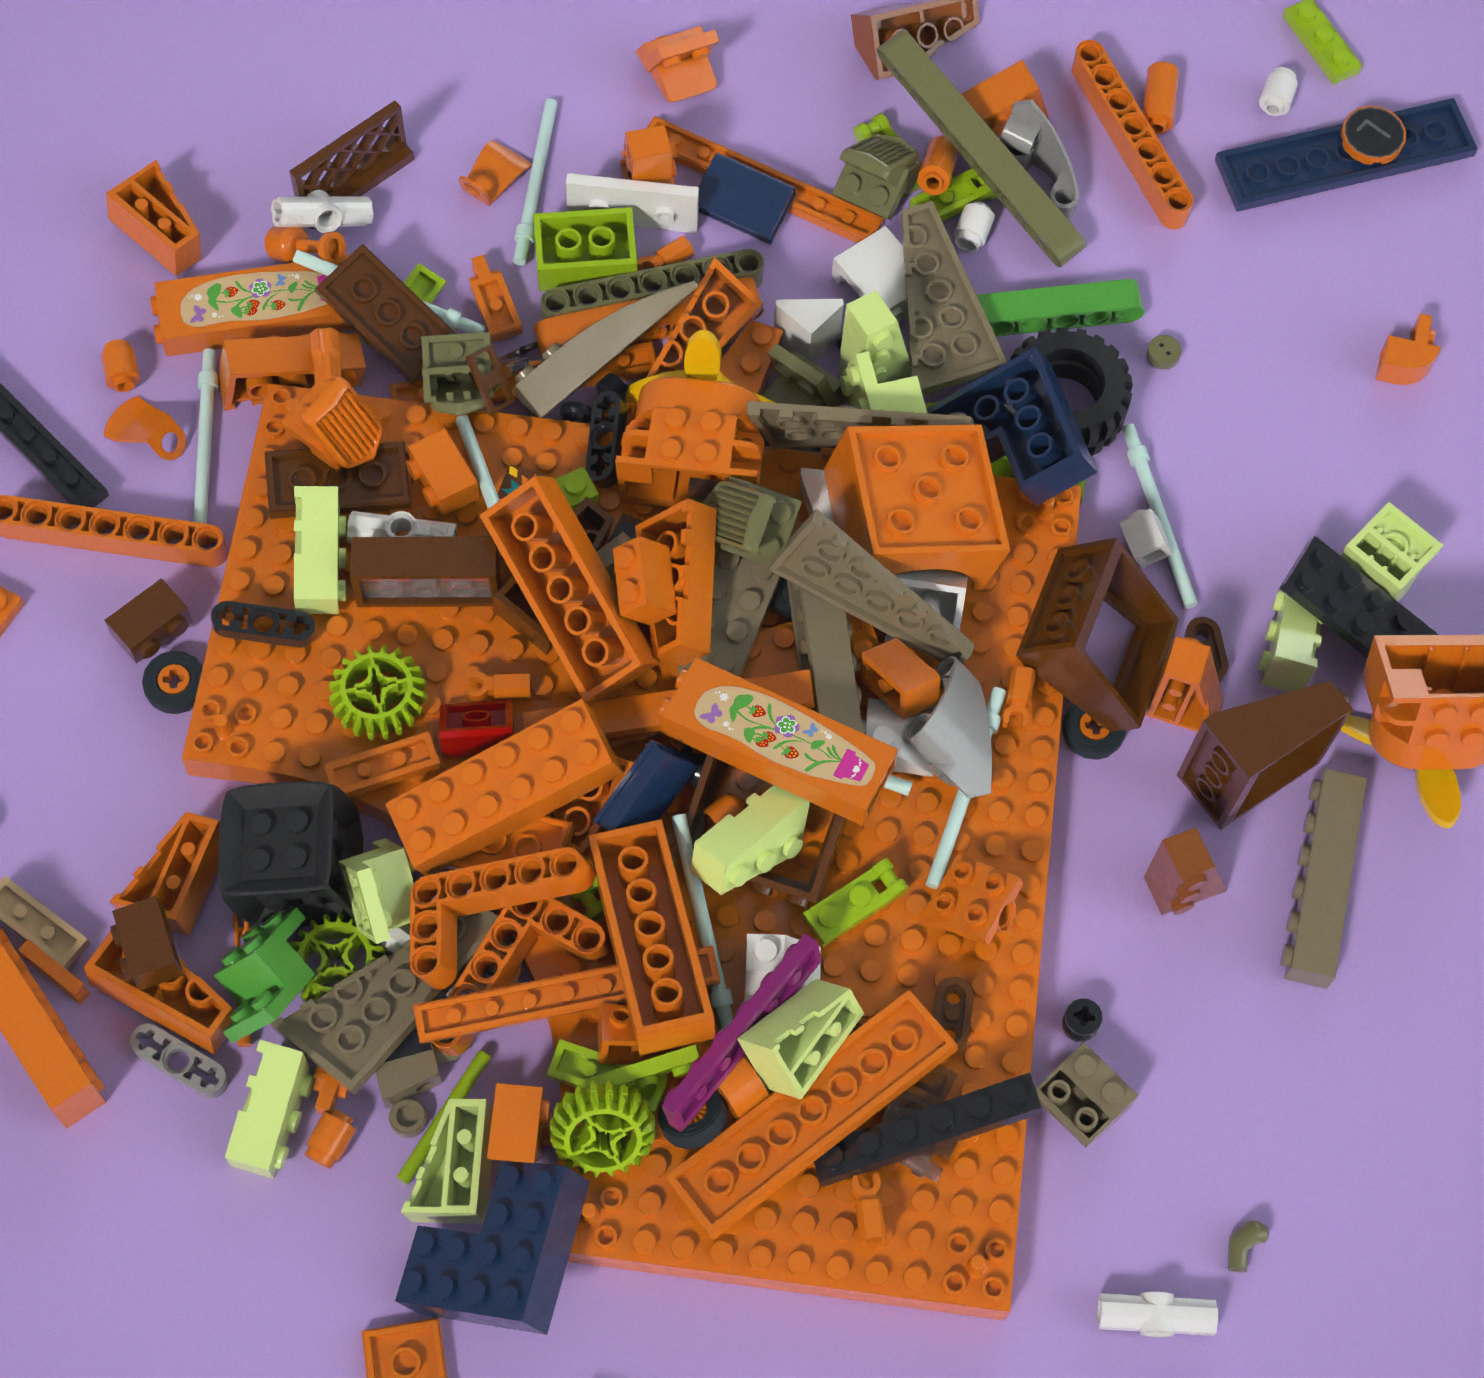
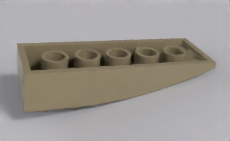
[512,281,699,419]

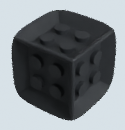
[218,781,363,926]

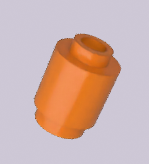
[101,340,140,392]
[304,1109,357,1169]

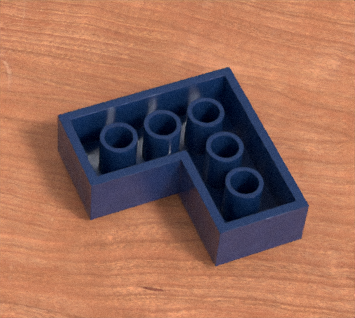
[926,347,1098,506]
[395,1161,590,1335]

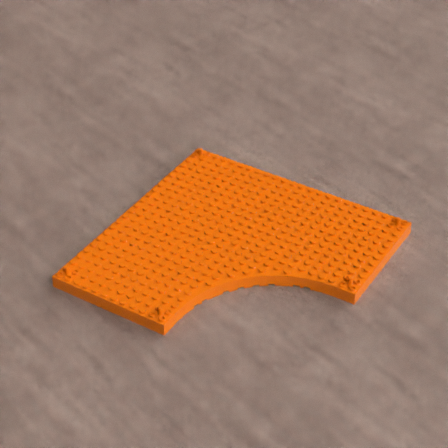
[182,383,1081,1321]

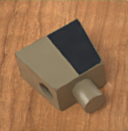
[376,1027,459,1109]

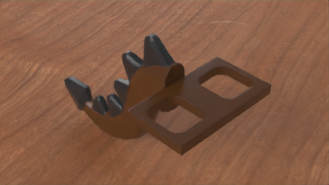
[465,342,538,415]

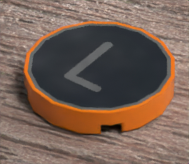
[1340,106,1406,165]

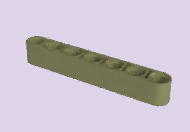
[541,249,764,320]

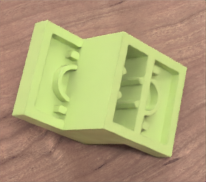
[840,351,928,414]
[1341,502,1443,601]
[338,838,415,944]

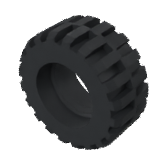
[1010,327,1133,456]

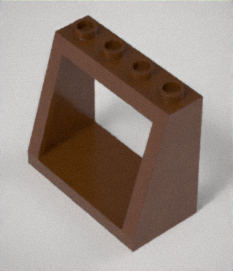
[1016,537,1179,732]
[1177,681,1353,830]
[674,754,848,908]

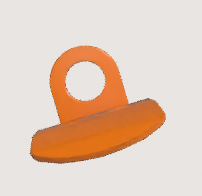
[458,140,532,206]
[104,396,186,460]

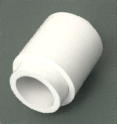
[1259,67,1298,116]
[954,201,995,252]

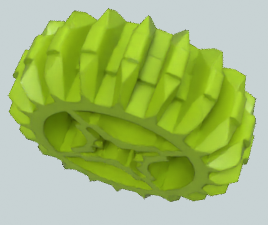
[329,644,427,741]
[290,912,387,1002]
[550,1079,655,1179]

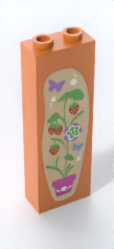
[150,254,354,357]
[658,657,898,826]

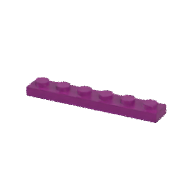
[662,934,822,1132]

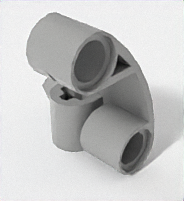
[1000,100,1079,222]
[904,656,992,798]

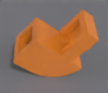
[1375,313,1441,385]
[700,1042,770,1121]

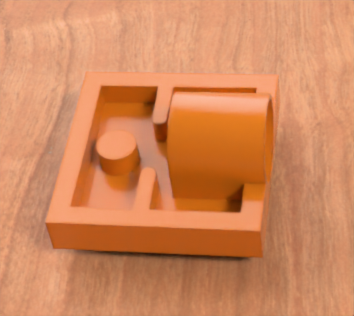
[922,854,1024,946]

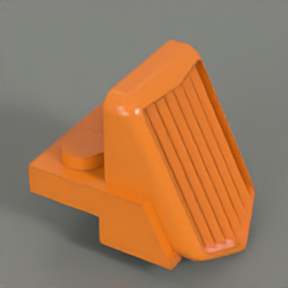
[635,26,719,103]
[280,372,384,472]

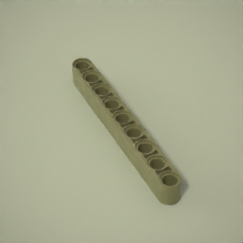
[876,29,1086,268]

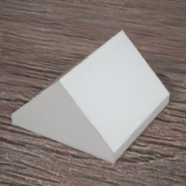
[774,299,843,363]

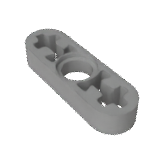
[129,1023,228,1099]

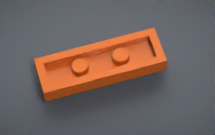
[324,731,441,798]

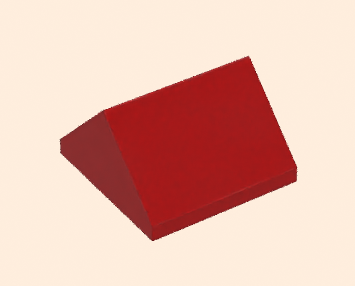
[439,700,515,758]

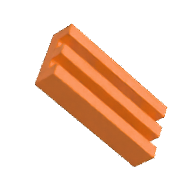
[18,939,90,1005]

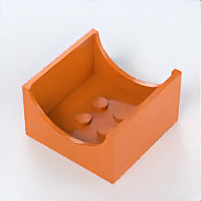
[824,425,1010,591]

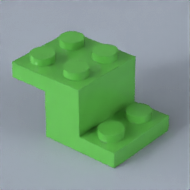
[214,907,315,1043]

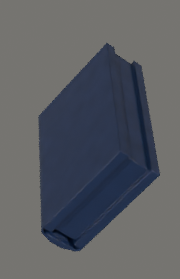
[698,152,797,245]
[593,740,698,831]

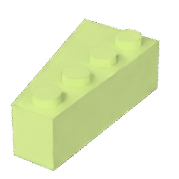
[838,290,911,384]

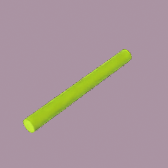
[396,1050,491,1185]

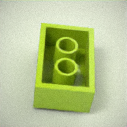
[533,207,637,291]

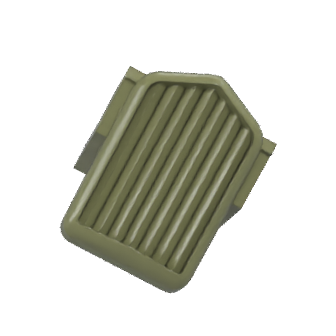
[832,134,922,221]
[421,332,494,416]
[761,343,849,407]
[702,476,802,566]

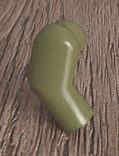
[1228,1220,1269,1272]

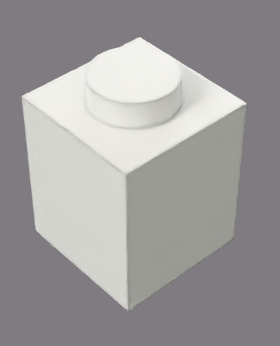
[1119,508,1173,568]

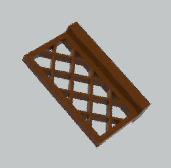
[289,100,415,229]

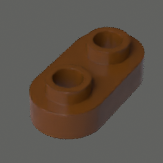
[1184,617,1229,683]
[932,977,974,1054]

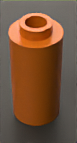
[1143,62,1179,134]
[917,136,959,195]

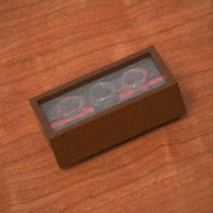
[350,536,500,607]

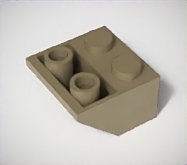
[1036,1042,1139,1148]

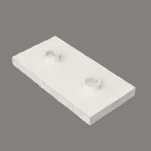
[566,173,699,234]

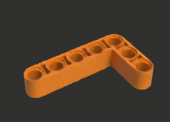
[410,847,595,990]
[432,898,612,1056]

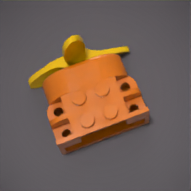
[615,330,776,507]
[1341,635,1484,828]

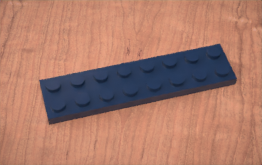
[1215,98,1478,212]

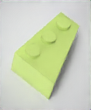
[294,486,347,614]
[1258,590,1323,692]
[690,785,810,895]
[737,979,864,1100]
[225,1039,314,1179]
[401,1099,493,1224]

